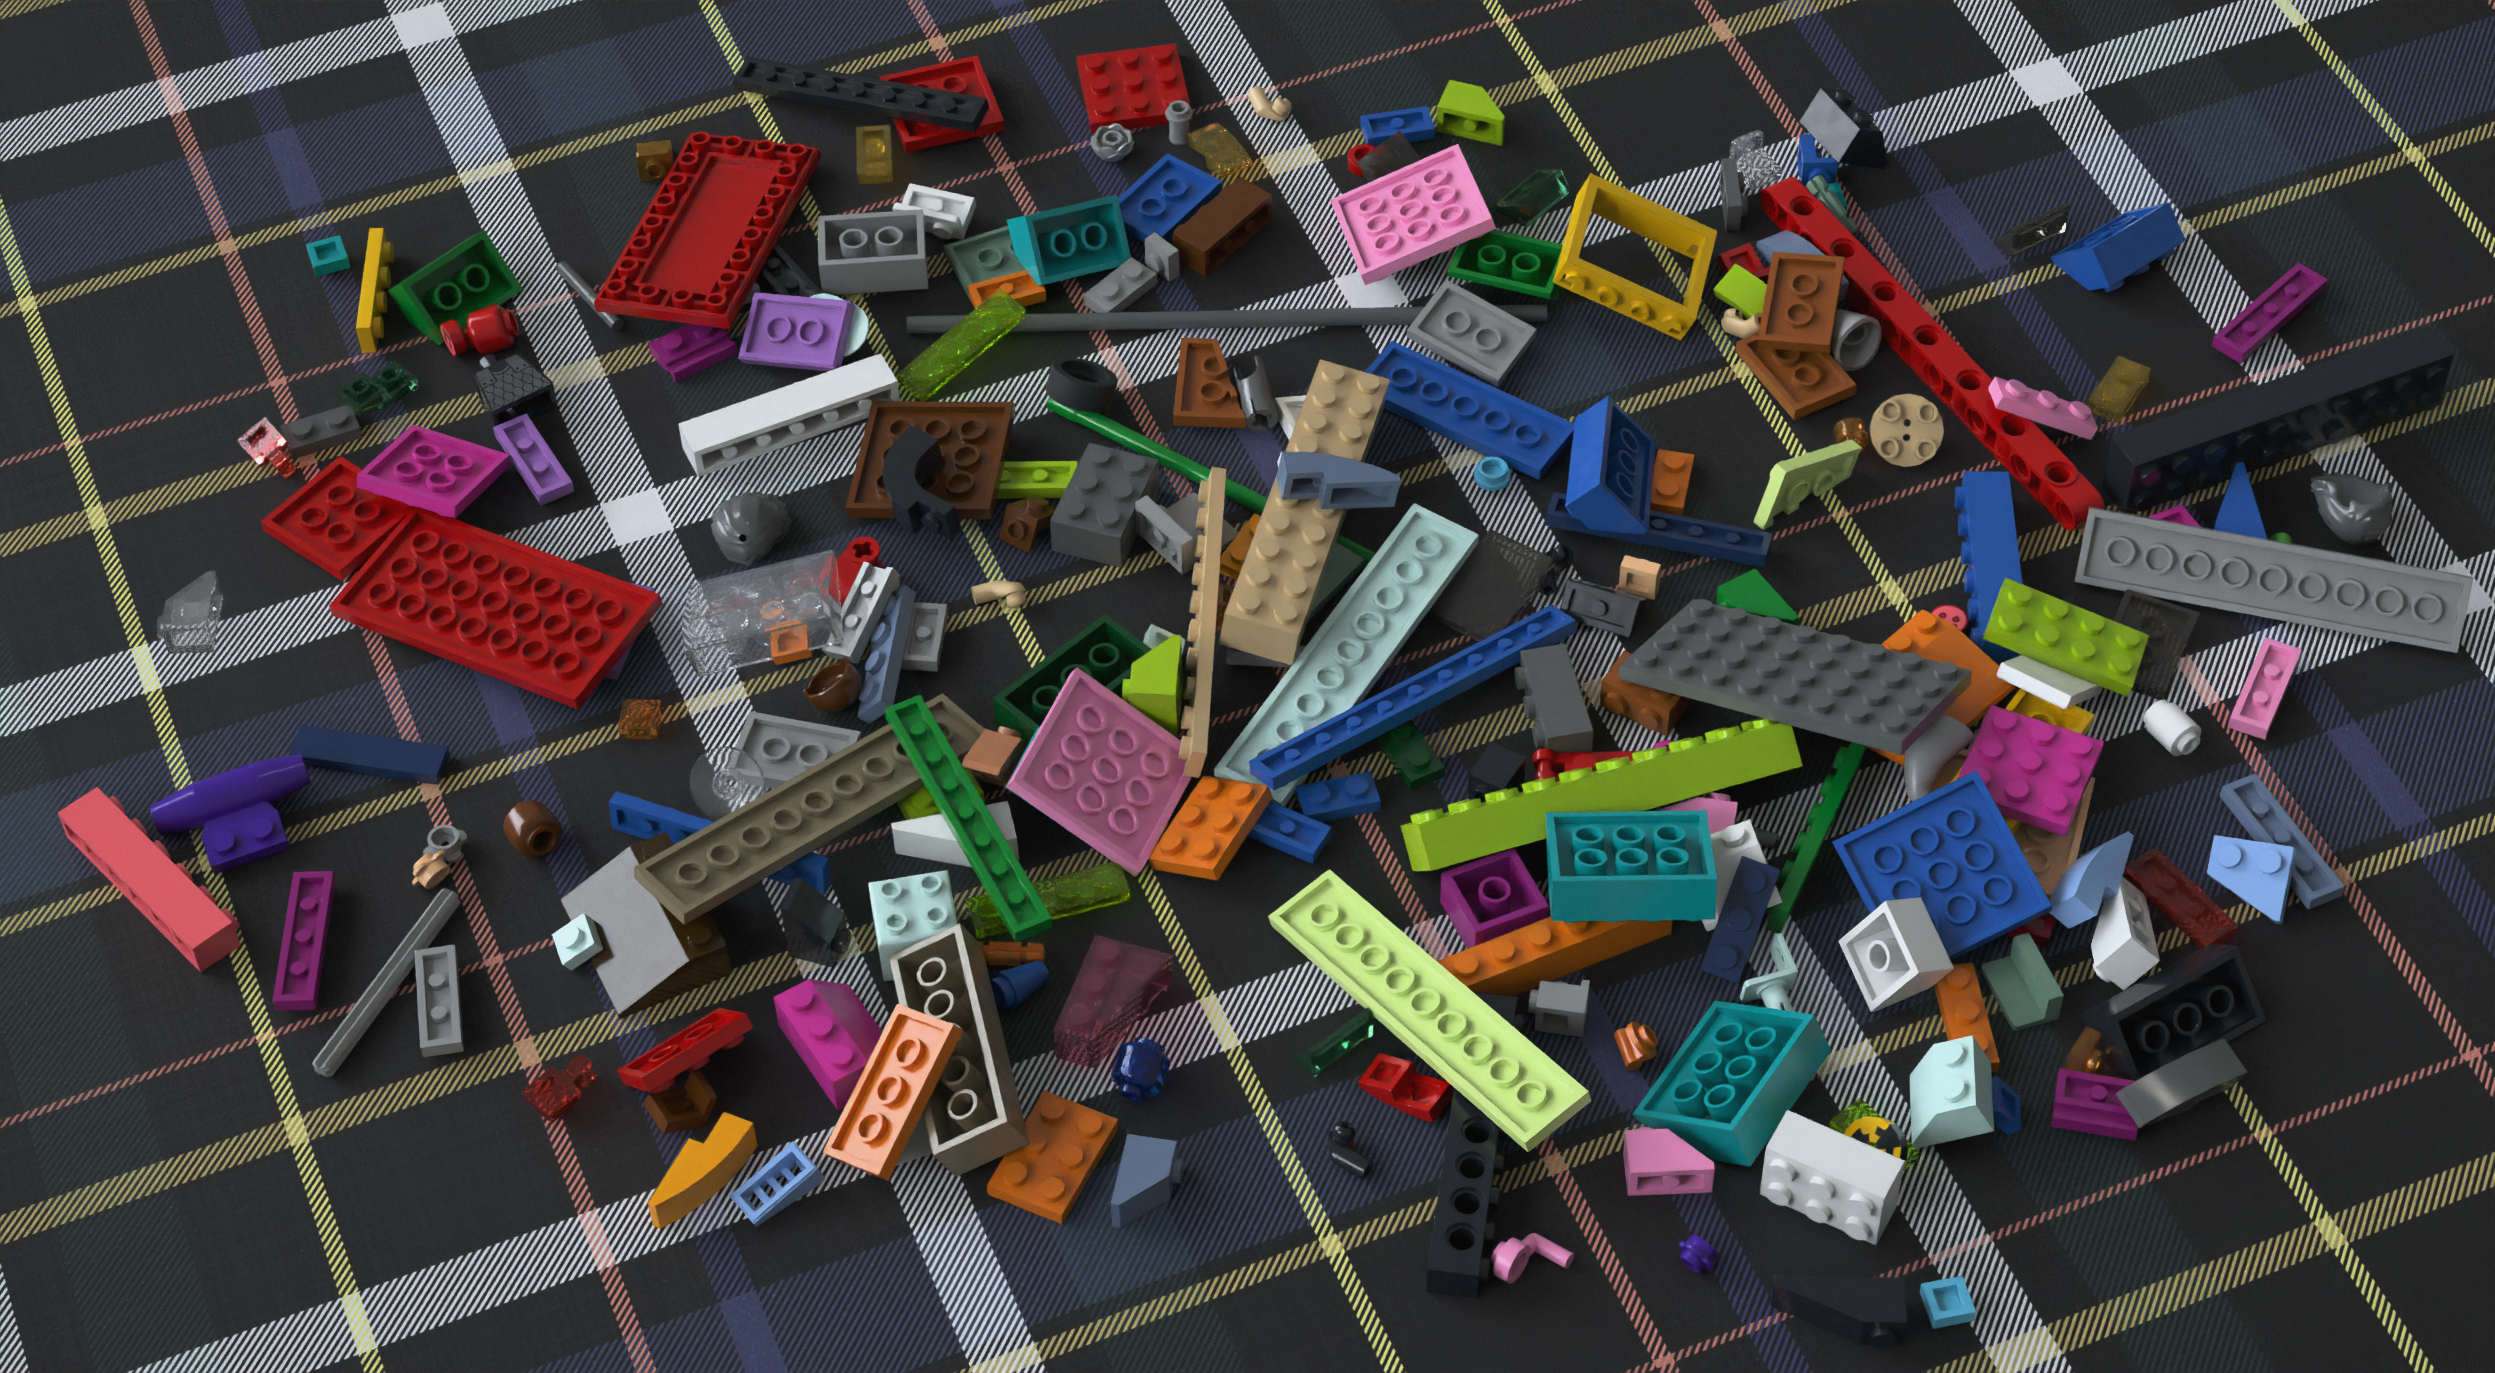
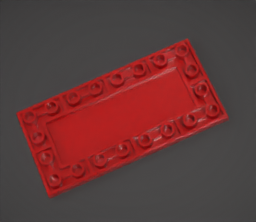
[594,132,821,329]

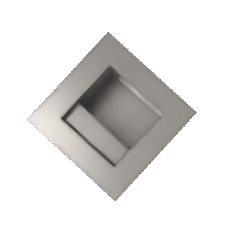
[1528,979,1590,1037]

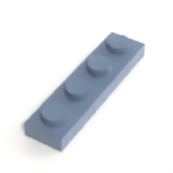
[857,585,916,724]
[2220,773,2345,910]

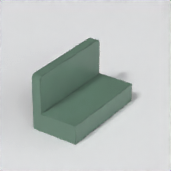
[1981,933,2064,1031]

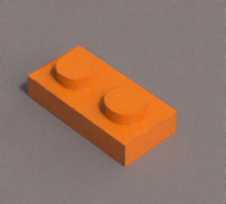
[967,270,1046,315]
[1650,449,1695,516]

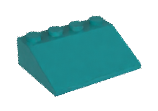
[1545,810,1717,923]
[1633,1001,1831,1166]

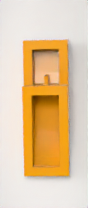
[648,1112,758,1229]

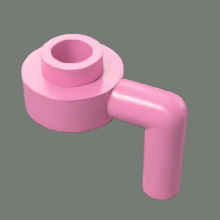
[1491,1233,1574,1284]

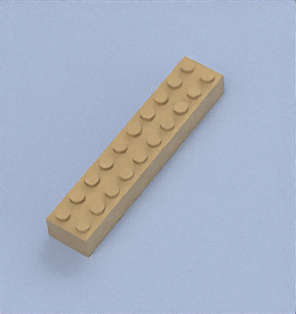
[1219,359,1390,665]

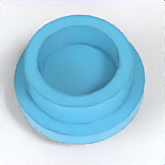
[1474,457,1511,491]

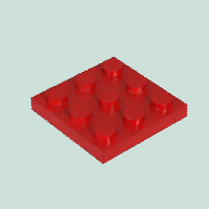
[1076,43,1192,134]
[880,55,1005,153]
[261,456,414,581]

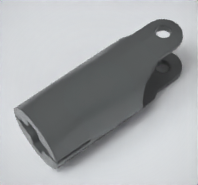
[1234,355,1278,432]

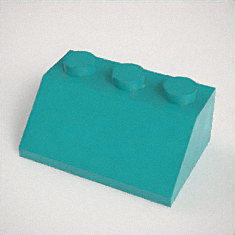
[1007,195,1131,286]

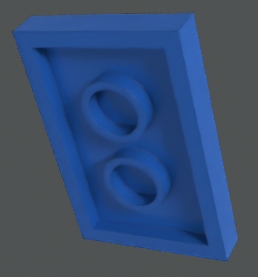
[1118,153,1222,243]

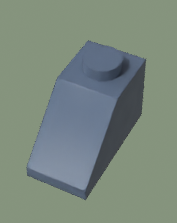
[1111,1134,1184,1228]

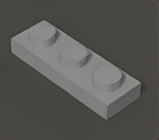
[414,944,464,1057]

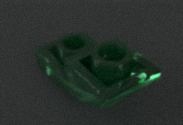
[335,360,420,415]

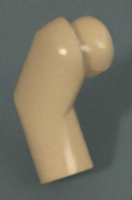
[1248,86,1292,121]
[1721,308,1762,339]
[971,580,1026,608]

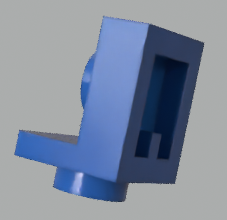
[1797,134,1838,187]

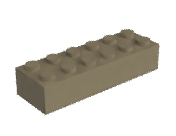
[889,923,1029,1177]

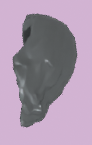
[2310,472,2393,546]
[711,491,792,566]

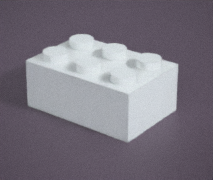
[1760,1110,1905,1245]

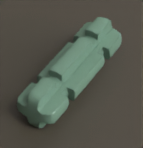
[1806,175,1857,235]

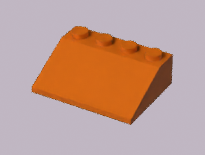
[1867,609,2016,766]

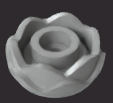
[1091,123,1134,162]

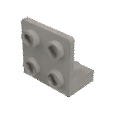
[1135,493,1239,575]

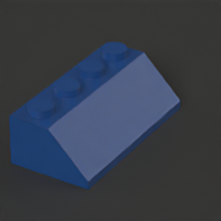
[1565,395,1656,535]

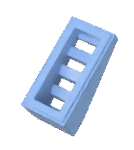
[730,1141,826,1227]

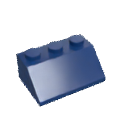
[2051,202,2186,292]

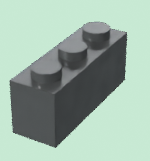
[1514,644,1593,753]

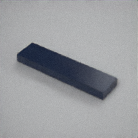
[288,725,450,785]

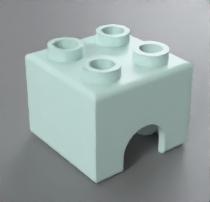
[868,870,957,982]

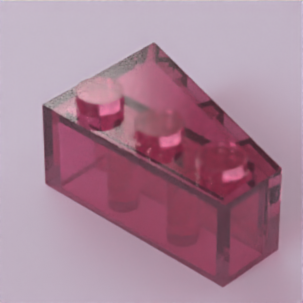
[1054,935,1173,1068]

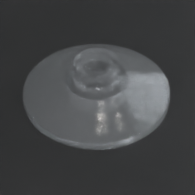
[690,746,766,821]

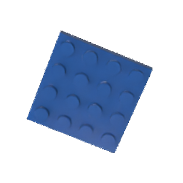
[1833,770,2053,961]

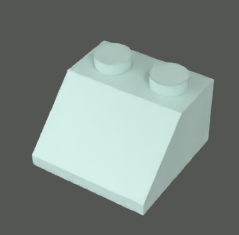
[1910,1035,1994,1149]

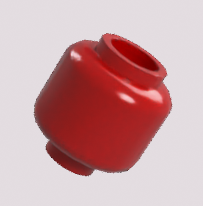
[463,304,519,356]

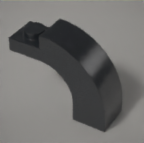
[883,426,961,540]

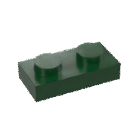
[1374,720,1445,791]

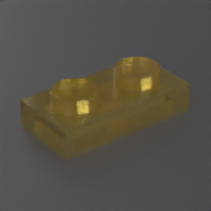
[856,125,893,184]
[2087,355,2151,424]

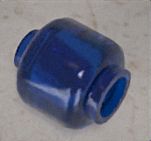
[1111,1037,1170,1102]

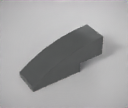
[2116,1038,2248,1129]

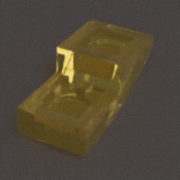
[1187,122,1253,178]

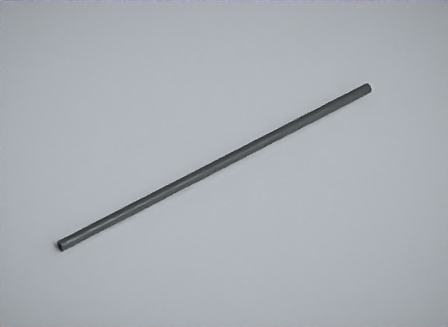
[907,304,1547,334]

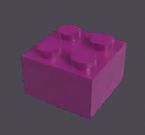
[1440,848,1549,949]

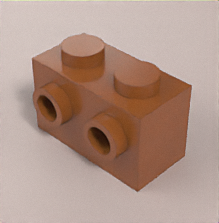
[1600,651,1690,736]

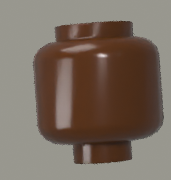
[503,800,562,858]

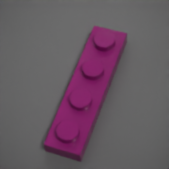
[2212,262,2328,364]
[273,871,336,1010]

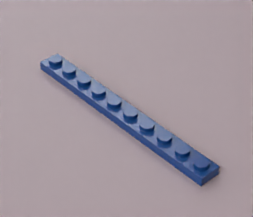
[1249,604,1577,791]

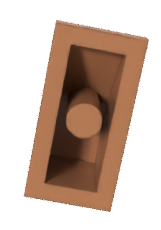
[962,726,1028,787]

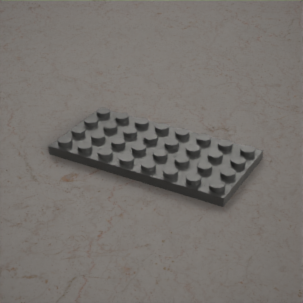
[1619,599,1972,755]

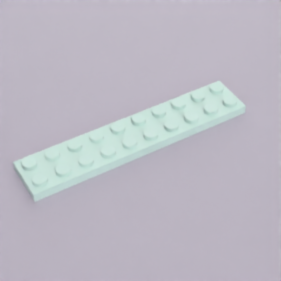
[1214,503,1479,807]

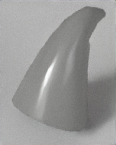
[1831,309,1881,371]
[1904,714,1975,802]

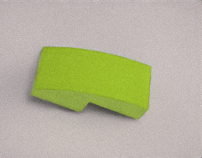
[1713,263,1767,320]

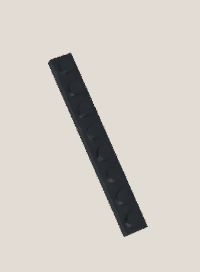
[733,56,989,132]

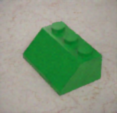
[1447,229,1566,300]
[388,230,523,345]

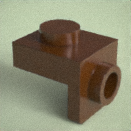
[999,496,1056,552]
[644,1070,717,1134]

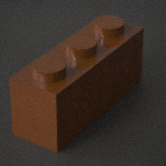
[1172,177,1273,277]

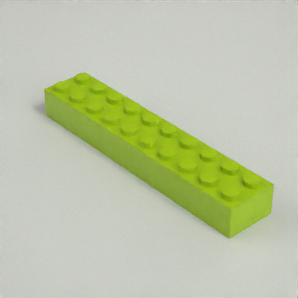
[1400,717,1803,871]

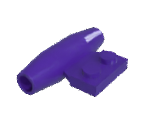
[150,754,312,875]

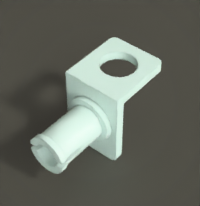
[1740,933,1798,1012]

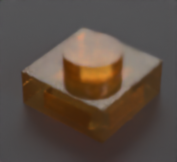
[618,699,663,739]
[2065,1026,2103,1074]

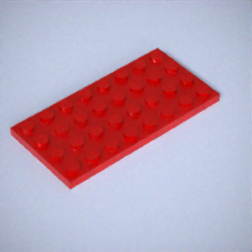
[329,506,663,709]

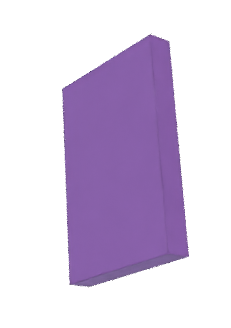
[738,292,855,371]

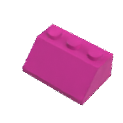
[774,979,883,1110]

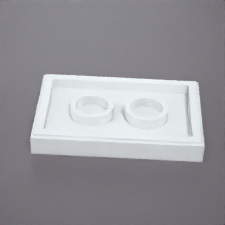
[1996,655,2103,709]

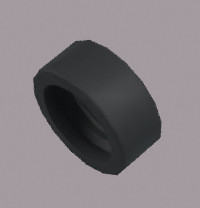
[1045,357,1118,412]

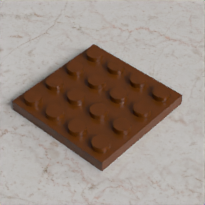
[845,401,1016,519]

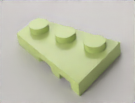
[1753,439,1862,530]

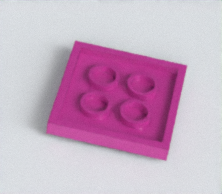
[357,425,510,518]
[1957,705,2104,837]

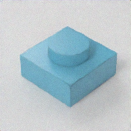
[1920,1275,1976,1329]

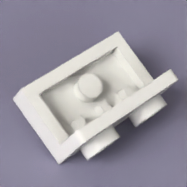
[892,183,976,240]

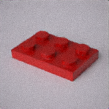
[617,1008,753,1093]

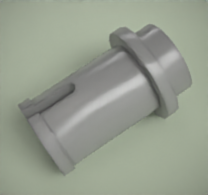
[1165,100,1193,145]

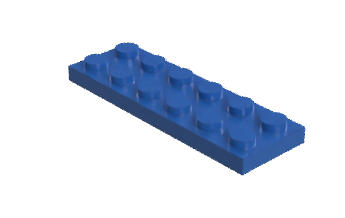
[1365,341,1574,480]

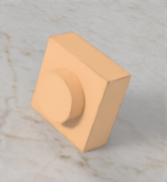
[1619,555,1661,600]

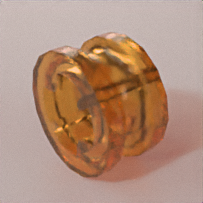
[1833,418,1869,450]

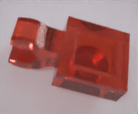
[237,417,297,479]
[522,1053,597,1124]

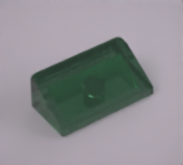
[1494,169,1570,227]
[1294,1007,1374,1078]

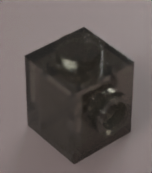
[1357,131,1420,182]

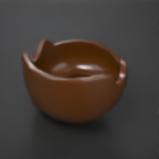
[803,658,861,713]

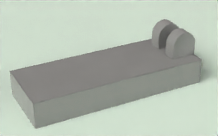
[822,562,900,664]

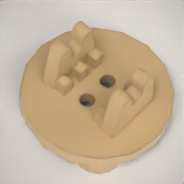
[1870,393,1944,467]

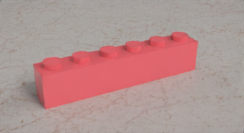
[58,787,241,972]

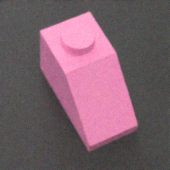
[1623,1127,1715,1196]

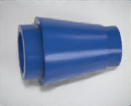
[990,960,1049,1010]

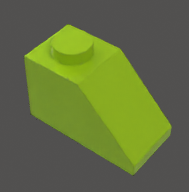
[1437,80,1505,146]

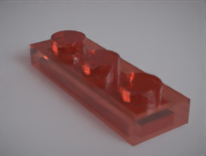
[2124,847,2239,949]

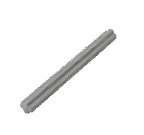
[312,888,460,1078]

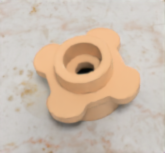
[412,850,450,889]

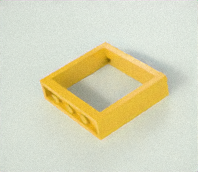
[1552,173,1717,341]

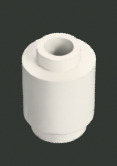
[2143,699,2201,756]

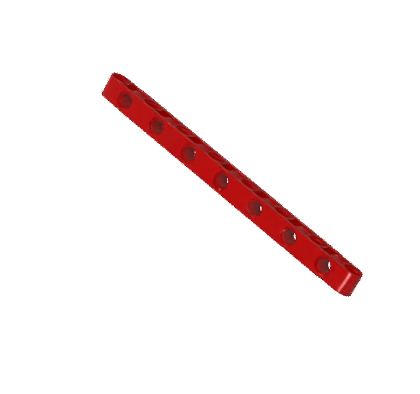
[1759,177,2105,531]

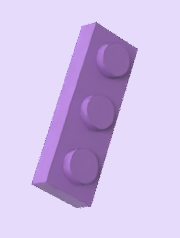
[493,414,574,506]

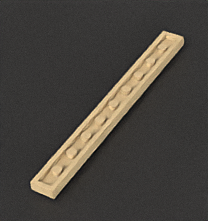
[1179,467,1226,778]

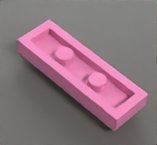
[1988,376,2098,440]
[2228,637,2302,740]

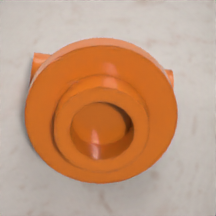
[1614,1021,1658,1071]

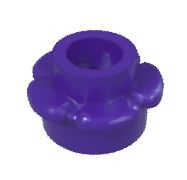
[1678,1234,1719,1274]

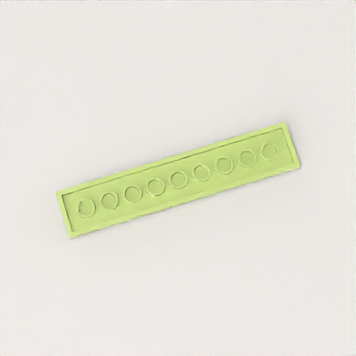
[1268,869,1591,1152]

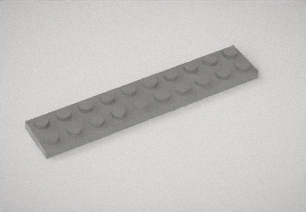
[2075,507,2473,653]

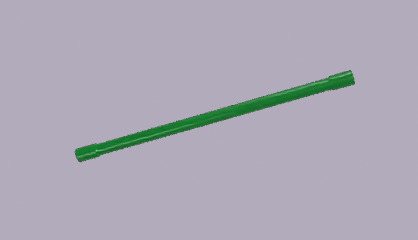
[1047,396,1376,568]

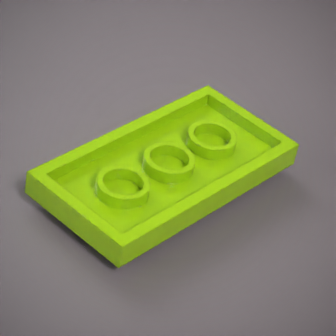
[1982,578,2149,697]

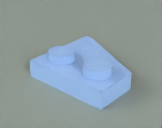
[2207,835,2296,925]

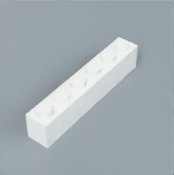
[679,353,900,477]

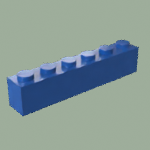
[1954,471,2023,666]

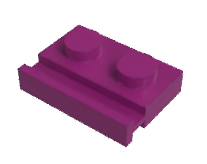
[648,324,738,383]
[2051,1068,2138,1141]

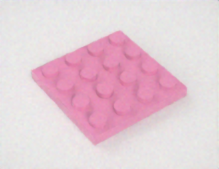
[1330,144,1496,286]
[1006,667,1191,877]

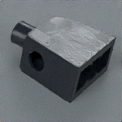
[474,354,558,430]

